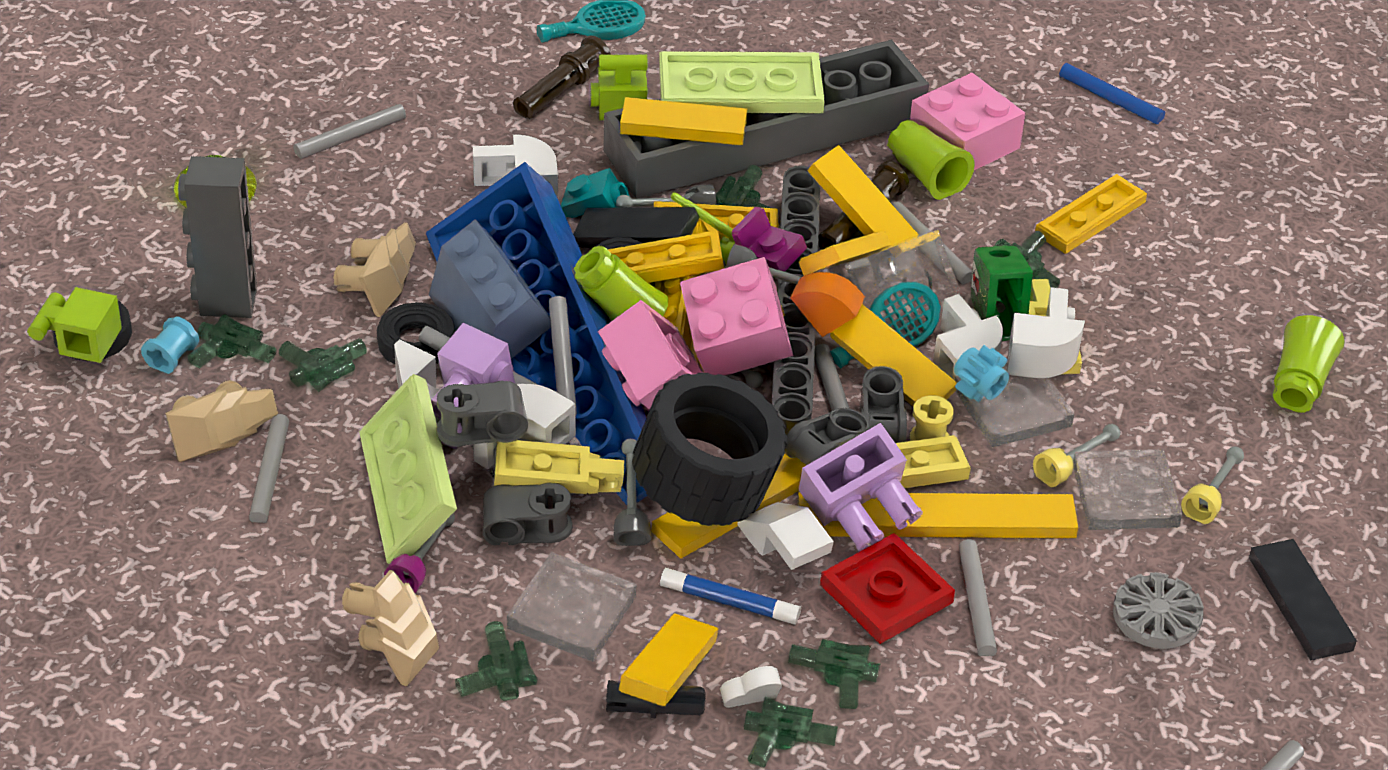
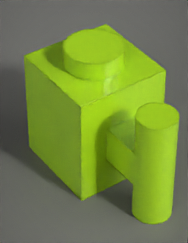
[590,54,648,120]
[27,287,122,363]

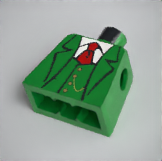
[971,245,1033,341]

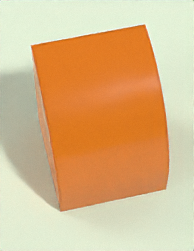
[790,272,865,337]

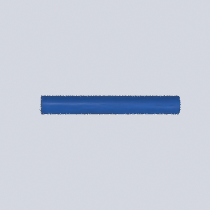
[1059,63,1166,124]

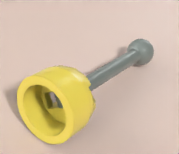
[1033,424,1121,487]
[1181,446,1244,524]

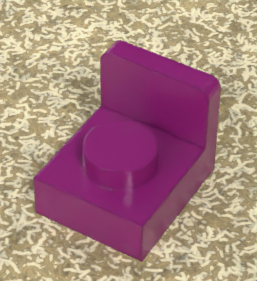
[732,207,807,272]

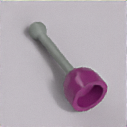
[384,513,455,593]

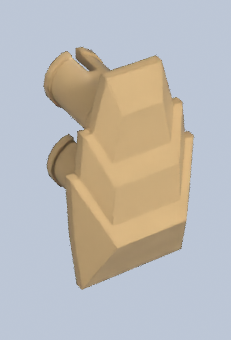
[334,223,416,317]
[165,380,278,462]
[342,570,439,686]

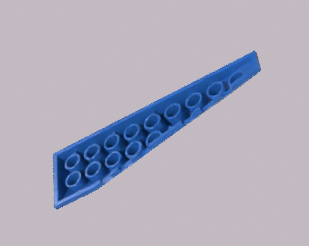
[426,162,648,505]

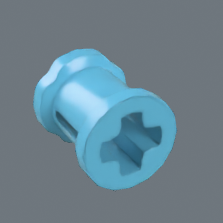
[141,316,199,374]

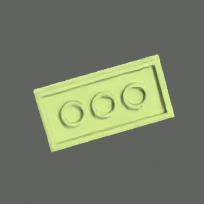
[659,51,824,113]
[359,374,457,564]

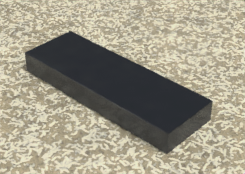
[573,207,700,248]
[1249,539,1357,661]

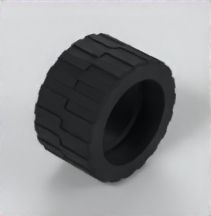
[632,373,787,526]

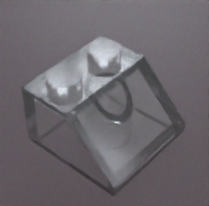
[845,229,963,335]

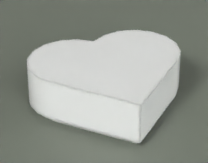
[720,666,782,708]

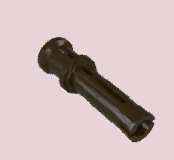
[513,35,611,120]
[818,161,909,250]

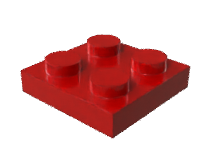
[820,533,955,644]

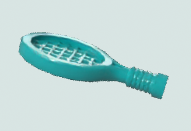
[536,0,646,43]
[830,282,941,369]

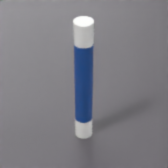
[660,568,801,625]

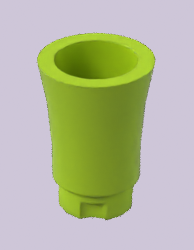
[887,120,975,200]
[574,246,668,321]
[1273,315,1345,413]

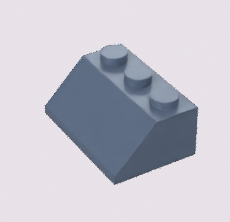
[429,219,551,359]

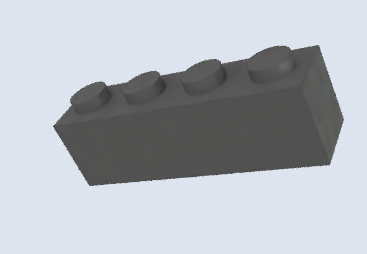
[178,156,257,318]

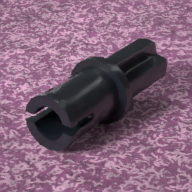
[606,680,706,718]

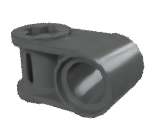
[860,366,907,443]
[437,381,529,447]
[785,408,869,465]
[483,483,573,545]

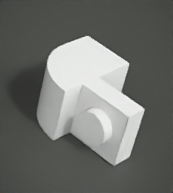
[473,135,558,199]
[1007,287,1085,378]
[933,294,1003,392]
[473,384,576,469]

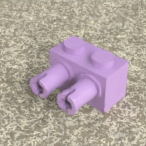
[431,323,515,449]
[798,423,923,552]

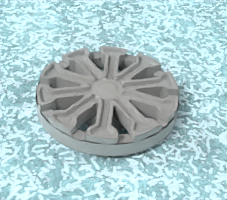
[1113,572,1204,649]

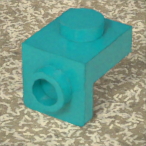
[561,168,629,218]

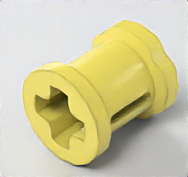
[910,395,953,441]

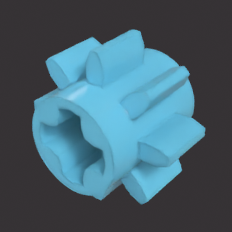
[954,345,1009,402]

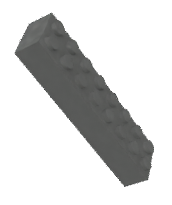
[603,40,929,199]

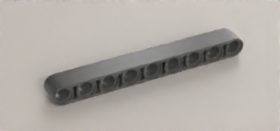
[771,166,820,435]

